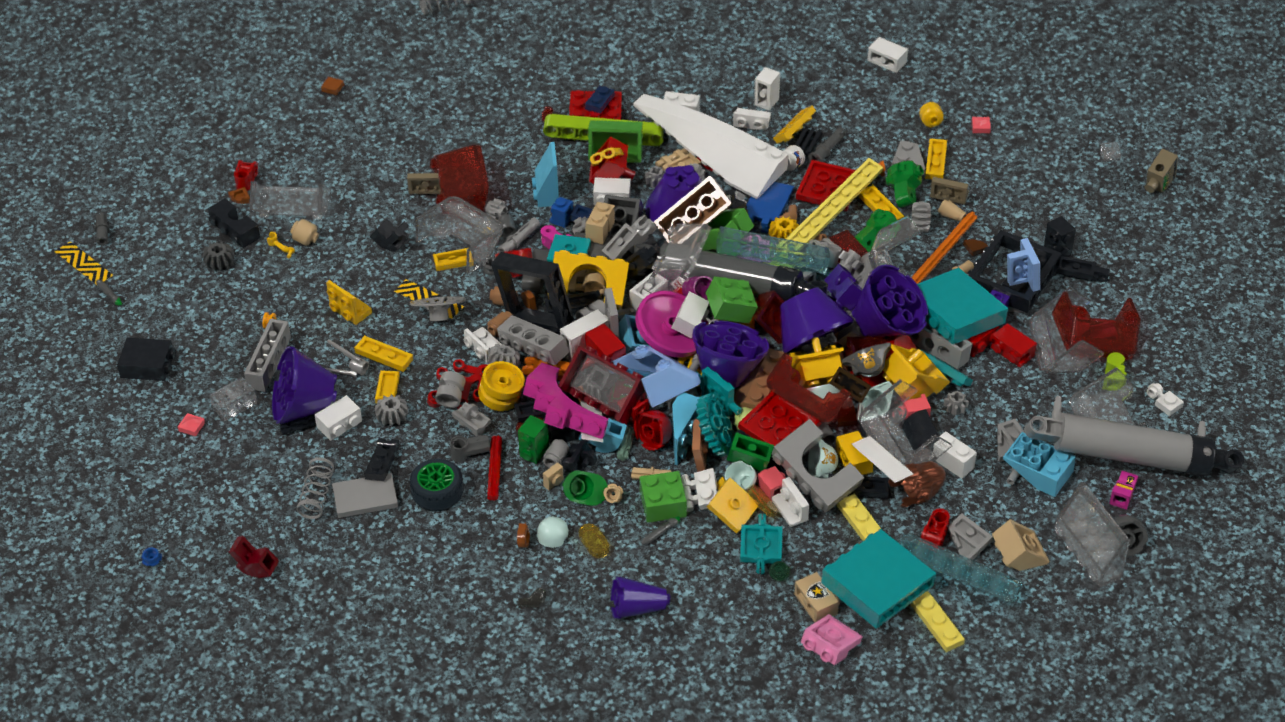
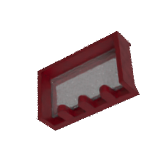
[558,346,644,425]

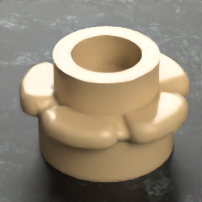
[604,483,623,503]

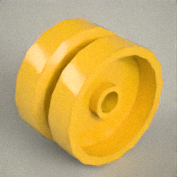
[478,361,525,411]

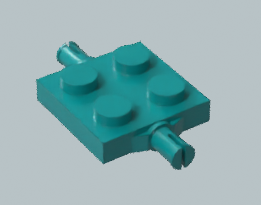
[696,367,742,417]
[740,514,783,574]

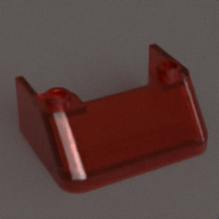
[1052,292,1141,359]

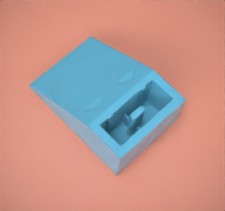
[672,392,700,465]
[1003,432,1076,497]

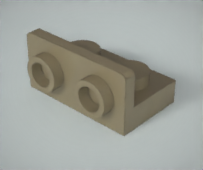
[407,173,445,194]
[930,177,969,204]

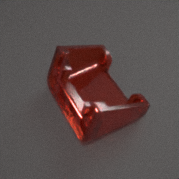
[430,144,488,215]
[766,353,854,424]

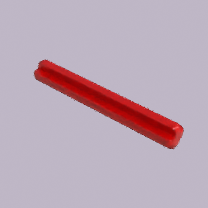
[487,435,502,501]

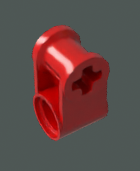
[234,160,258,191]
[920,508,950,549]

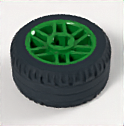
[410,459,464,511]

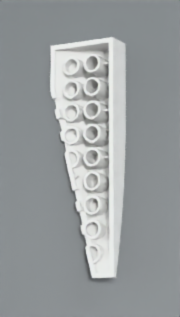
[633,94,788,199]

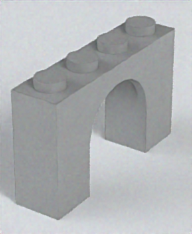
[772,419,864,513]

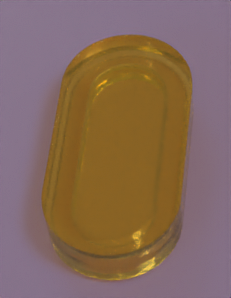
[748,484,779,517]
[579,524,609,558]

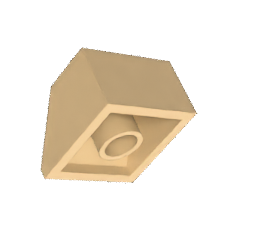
[992,519,1050,571]

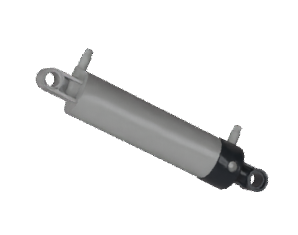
[1024,396,1245,477]

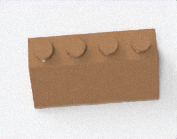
[654,176,732,245]
[733,348,787,415]

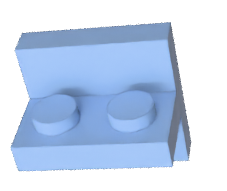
[1007,238,1040,292]

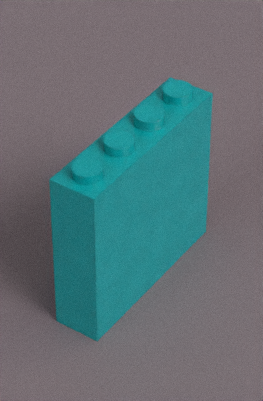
[917,267,1008,345]
[821,529,936,629]

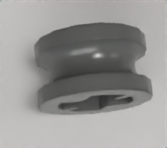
[483,257,495,275]

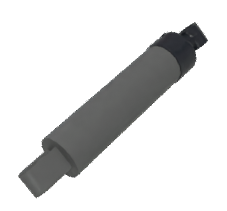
[634,242,828,304]

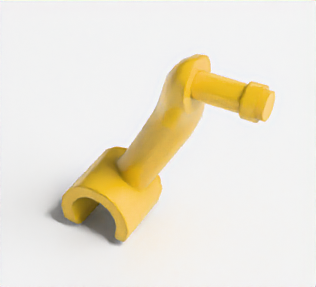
[267,232,295,258]

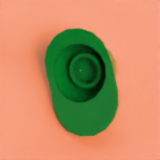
[562,471,608,505]

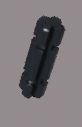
[800,332,836,355]
[279,415,316,435]

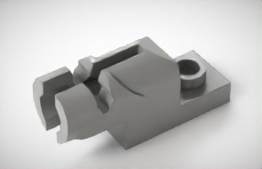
[602,215,658,260]

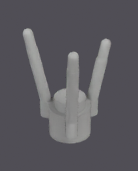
[325,340,369,377]

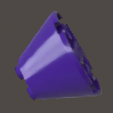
[645,165,703,222]
[852,265,928,337]
[692,320,769,391]
[272,346,337,424]

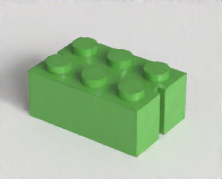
[588,120,643,163]
[689,208,754,251]

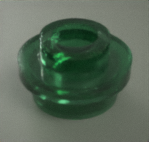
[769,561,790,581]

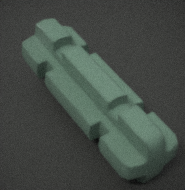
[617,427,635,461]

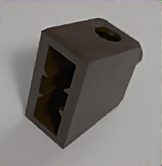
[829,367,872,403]

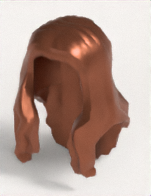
[888,461,946,508]

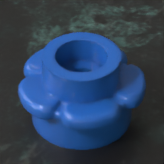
[142,547,162,566]

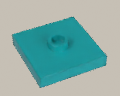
[547,234,591,262]

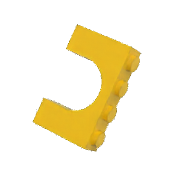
[548,250,629,310]

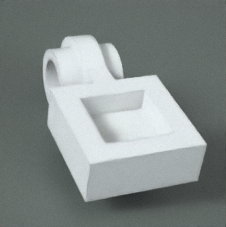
[1147,383,1184,416]

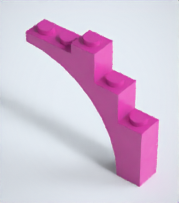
[523,363,609,439]

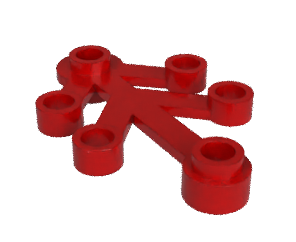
[427,359,487,409]

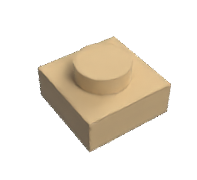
[543,462,564,490]

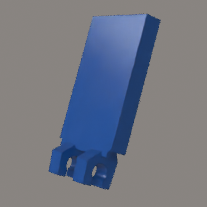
[747,182,794,234]

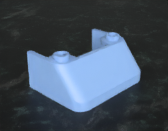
[613,345,701,408]

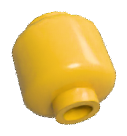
[919,102,944,128]

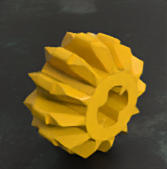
[769,216,799,245]

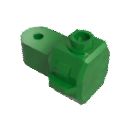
[885,160,924,208]
[854,209,902,252]

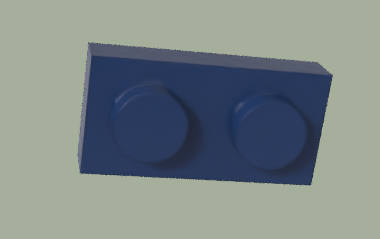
[585,86,615,113]

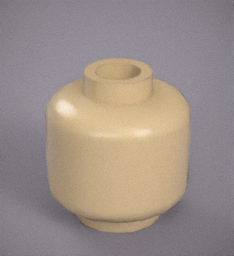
[290,219,319,246]

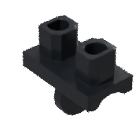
[562,439,597,472]

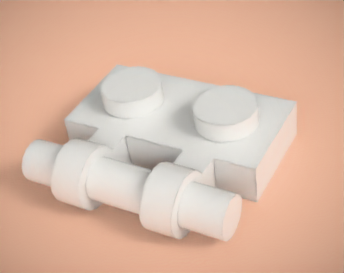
[681,468,718,512]

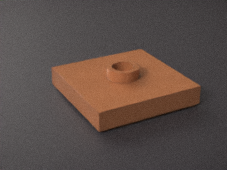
[692,419,708,472]

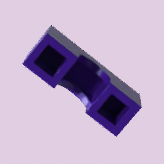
[824,264,863,311]

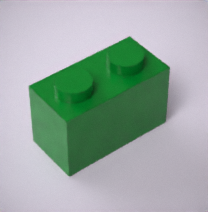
[518,415,549,464]
[726,432,774,472]

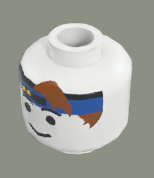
[783,145,805,171]

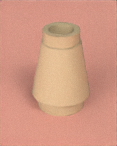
[938,199,966,222]

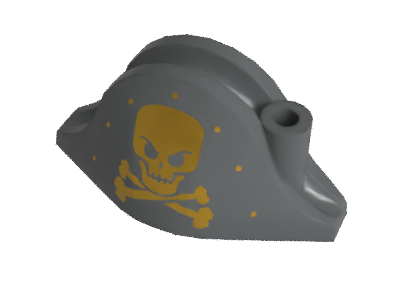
[842,342,891,377]

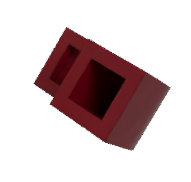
[229,536,279,578]

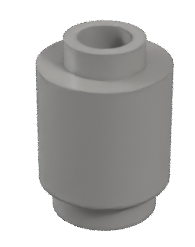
[543,440,569,468]

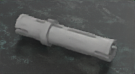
[497,217,540,253]

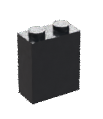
[117,337,176,381]

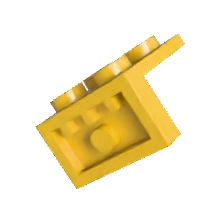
[326,280,372,325]

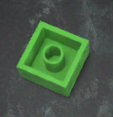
[706,276,758,324]
[639,471,687,523]

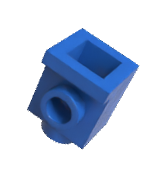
[549,197,573,228]

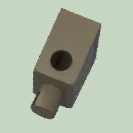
[1145,148,1178,193]

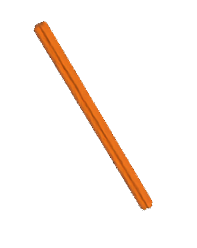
[911,212,977,284]

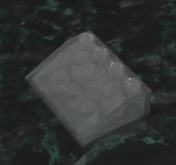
[1055,481,1130,587]

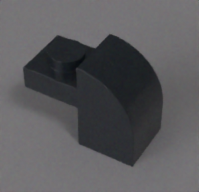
[370,218,409,251]

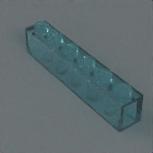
[716,226,830,274]

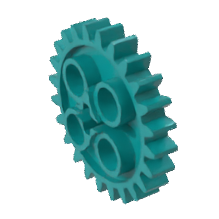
[696,393,734,457]

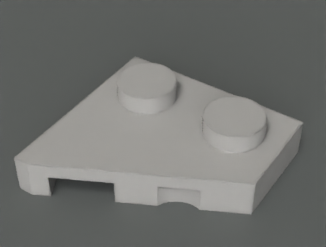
[892,140,925,175]
[997,419,1025,462]
[948,513,993,566]

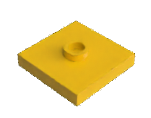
[706,477,760,533]

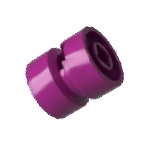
[682,276,712,300]

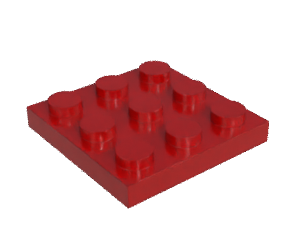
[569,90,622,120]
[795,160,856,211]
[738,388,822,446]

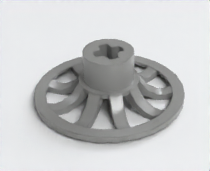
[409,296,466,321]

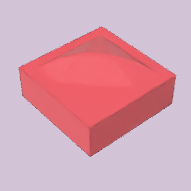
[972,117,991,133]
[178,413,205,437]

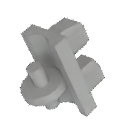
[452,402,491,436]

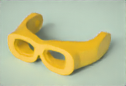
[590,148,623,167]

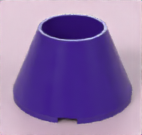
[780,287,853,354]

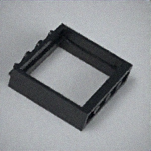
[967,230,1062,313]
[491,252,575,332]

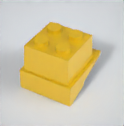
[787,337,844,392]
[882,344,950,401]

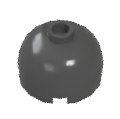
[1105,514,1148,557]

